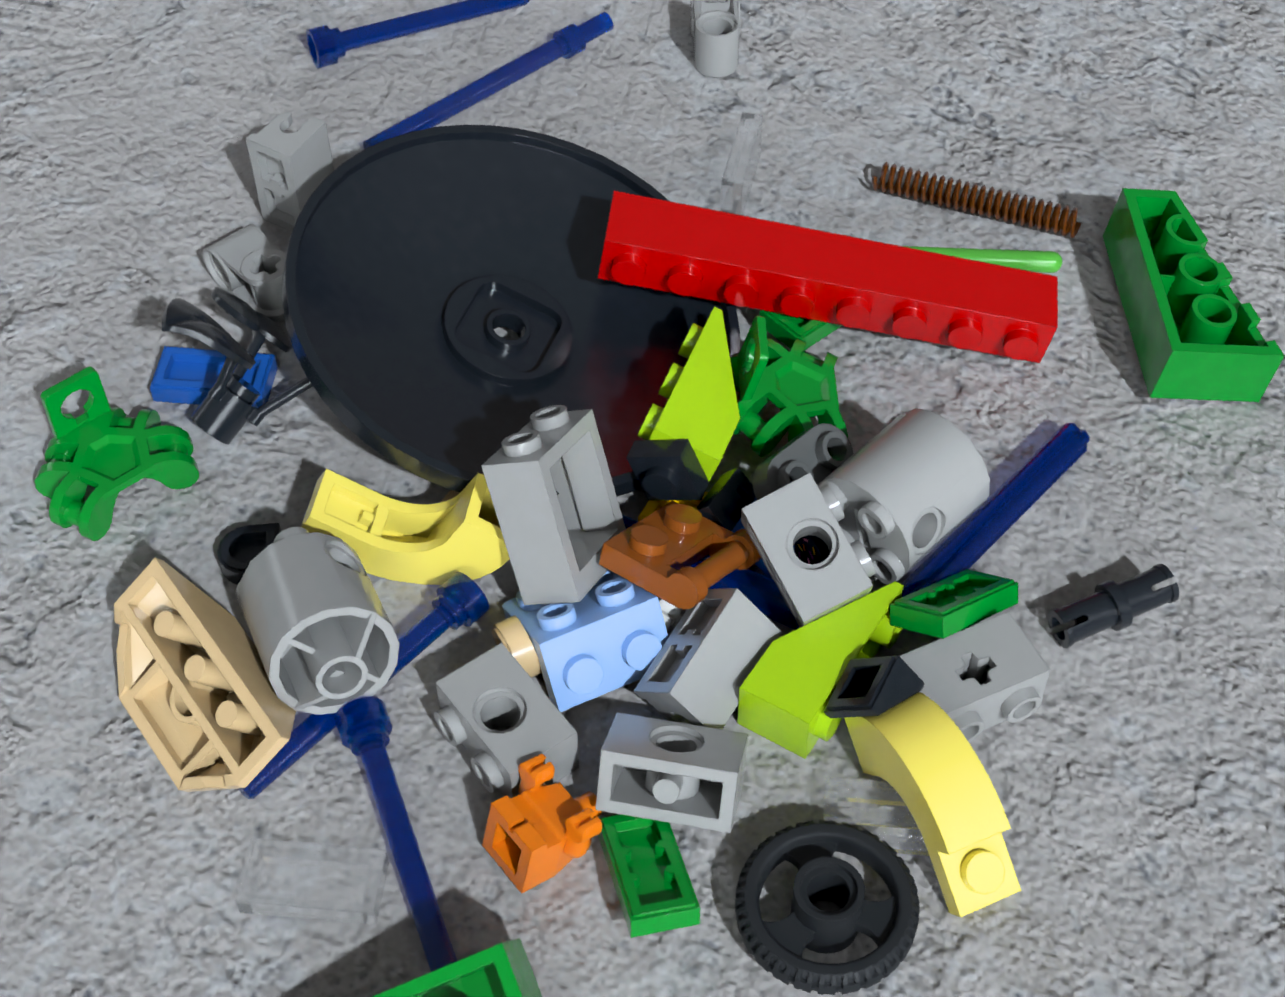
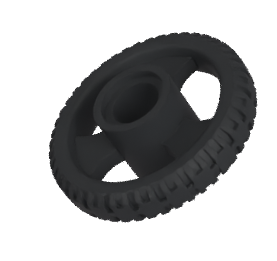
[735,820,919,995]

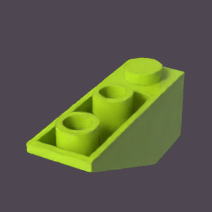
[637,306,740,482]
[737,581,903,759]

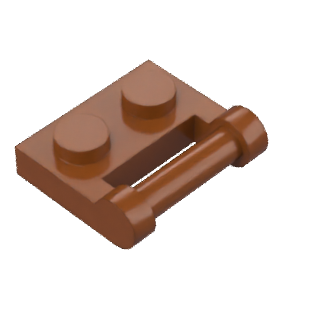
[599,500,761,610]

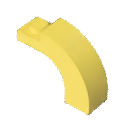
[301,468,510,585]
[844,692,1021,917]

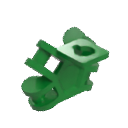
[730,316,848,457]
[35,367,199,541]

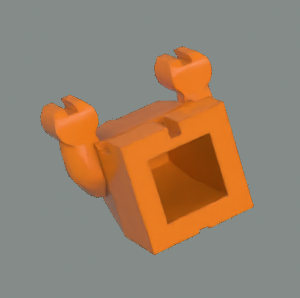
[482,754,602,894]

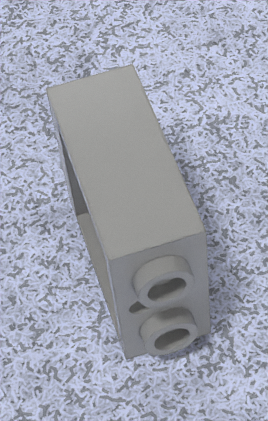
[481,405,626,605]

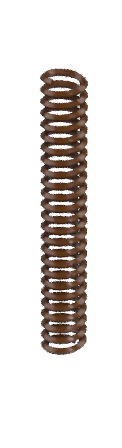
[872,161,1082,238]

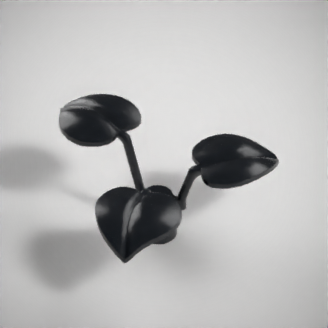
[162,287,313,444]

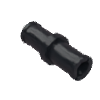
[1047,564,1179,648]

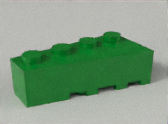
[1103,188,1285,402]

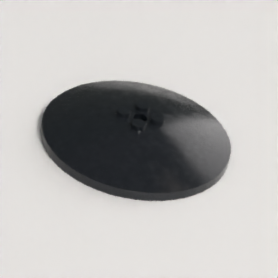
[282,125,740,496]

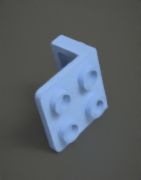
[502,570,668,712]

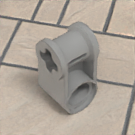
[690,0,741,78]
[202,224,287,322]

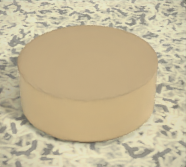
[492,615,542,678]

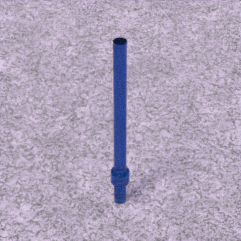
[363,12,613,149]

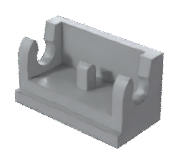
[246,112,334,232]
[634,588,783,730]

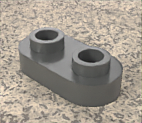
[753,423,854,500]

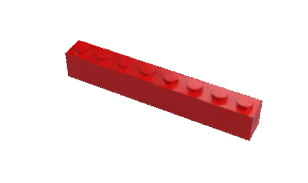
[597,191,1058,363]

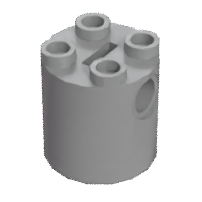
[817,408,990,585]
[236,527,400,715]

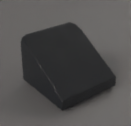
[824,655,925,718]

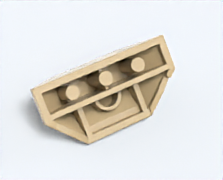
[114,558,296,792]

